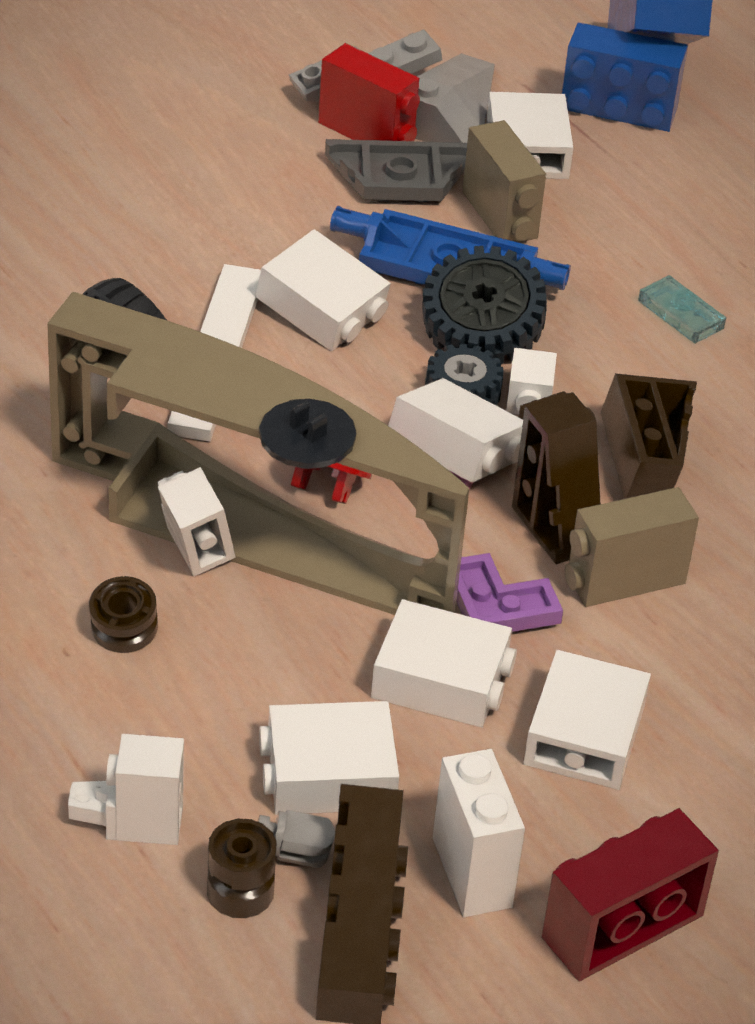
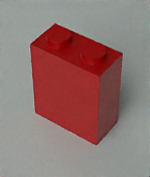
[318,43,420,141]

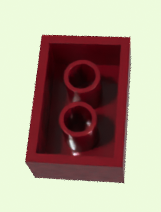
[541,808,719,982]

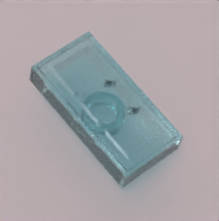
[638,275,726,344]

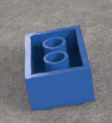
[562,22,688,132]

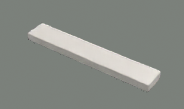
[167,264,261,442]

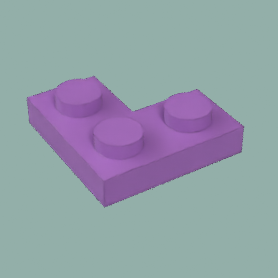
[456,553,563,632]

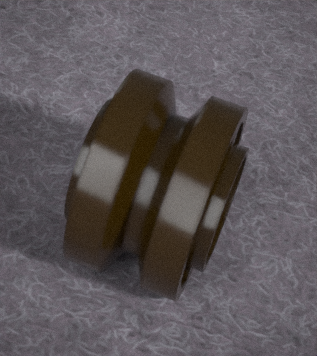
[89,576,158,653]

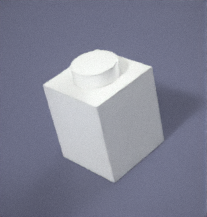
[506,348,557,415]

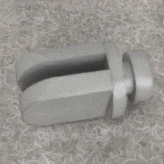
[258,810,335,868]

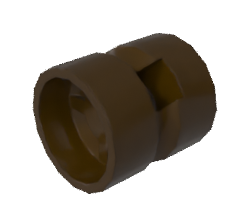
[207,818,277,918]

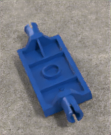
[330,206,571,290]

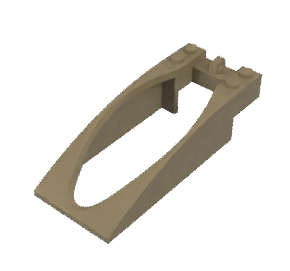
[47,292,470,615]

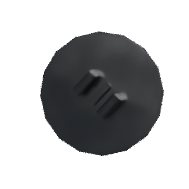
[259,398,357,469]

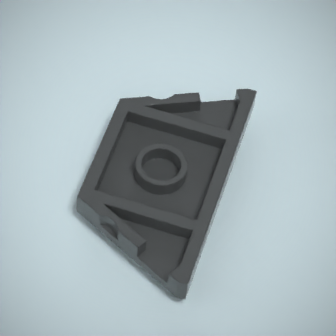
[325,139,467,202]

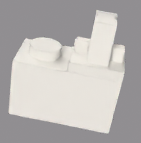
[158,467,236,577]
[68,734,184,845]

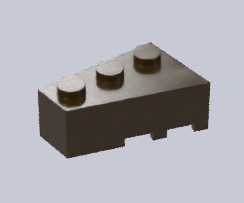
[512,392,601,565]

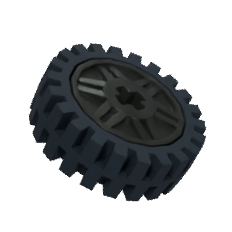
[422,245,547,365]

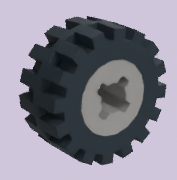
[425,344,504,406]

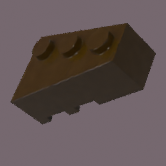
[600,373,697,499]

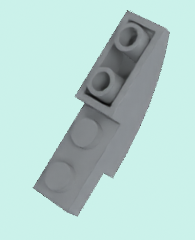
[289,29,443,103]

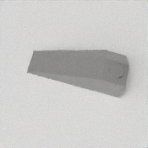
[415,53,495,143]

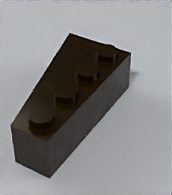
[315,784,408,1024]

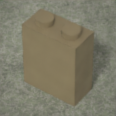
[462,120,546,243]
[565,487,699,607]

